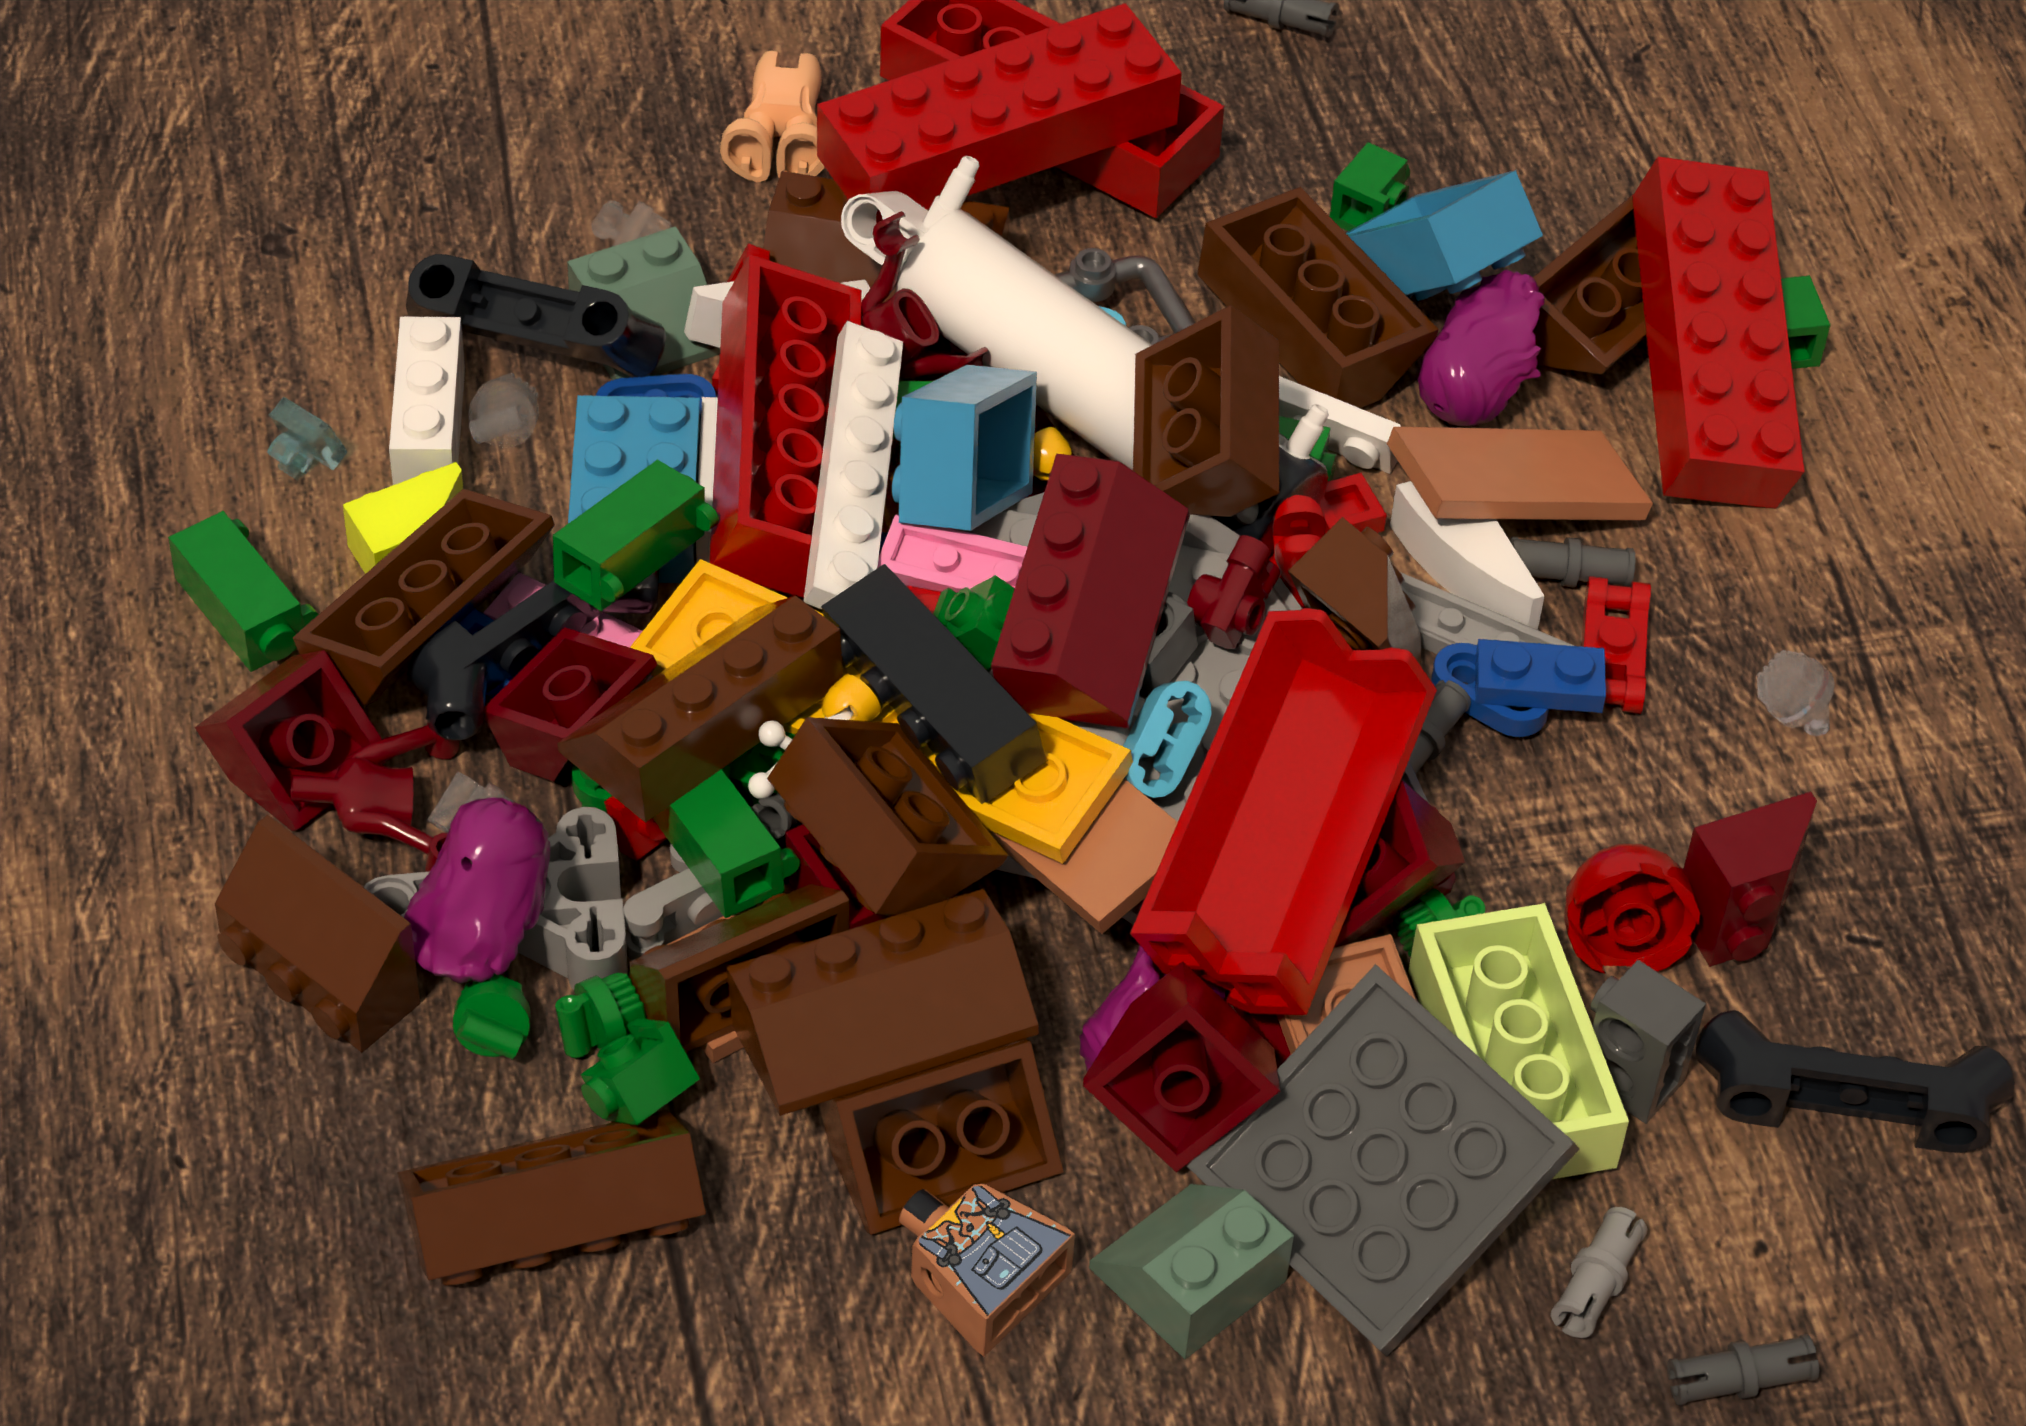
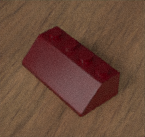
[991,453,1190,729]

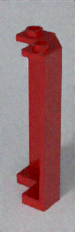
[1130,608,1437,1015]

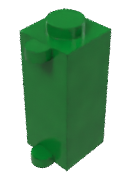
[553,459,719,612]
[168,511,319,672]
[653,765,800,919]

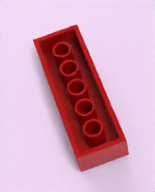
[880,0,1225,218]
[817,3,1182,223]
[1632,156,1805,509]
[710,254,862,598]

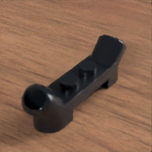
[406,254,666,377]
[407,562,660,740]
[1696,1010,2015,1153]

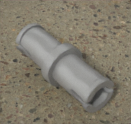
[1551,1207,1647,1338]

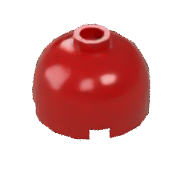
[1564,844,1700,974]

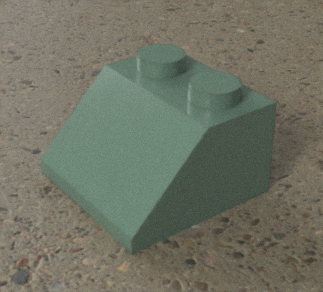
[567,226,720,380]
[1089,1184,1294,1360]

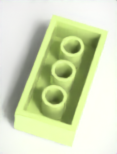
[1408,903,1629,1179]

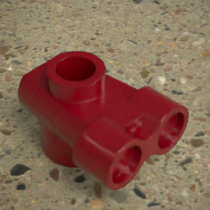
[1187,535,1281,649]

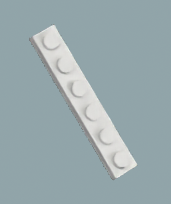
[803,321,903,609]

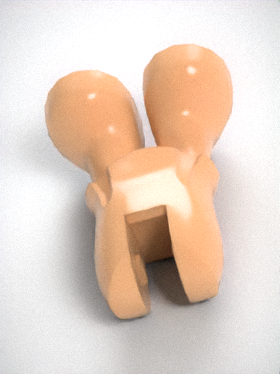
[720,50,825,182]

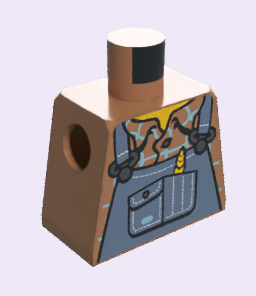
[899,1184,1075,1357]

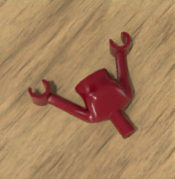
[861,211,989,378]
[290,723,460,872]

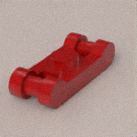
[1581,576,1651,714]

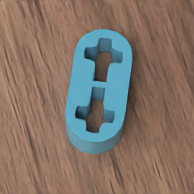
[1123,681,1212,798]

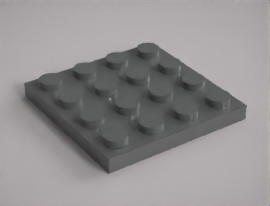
[1187,964,1579,1356]

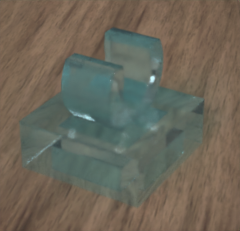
[267,397,348,481]

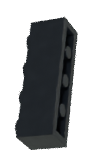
[821,564,1046,804]

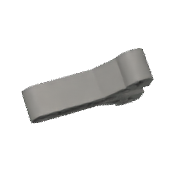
[364,807,628,990]

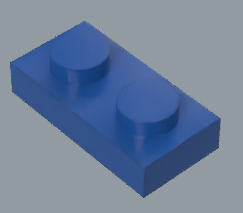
[1475,639,1606,713]

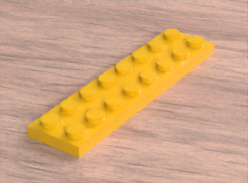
[630,559,1133,864]

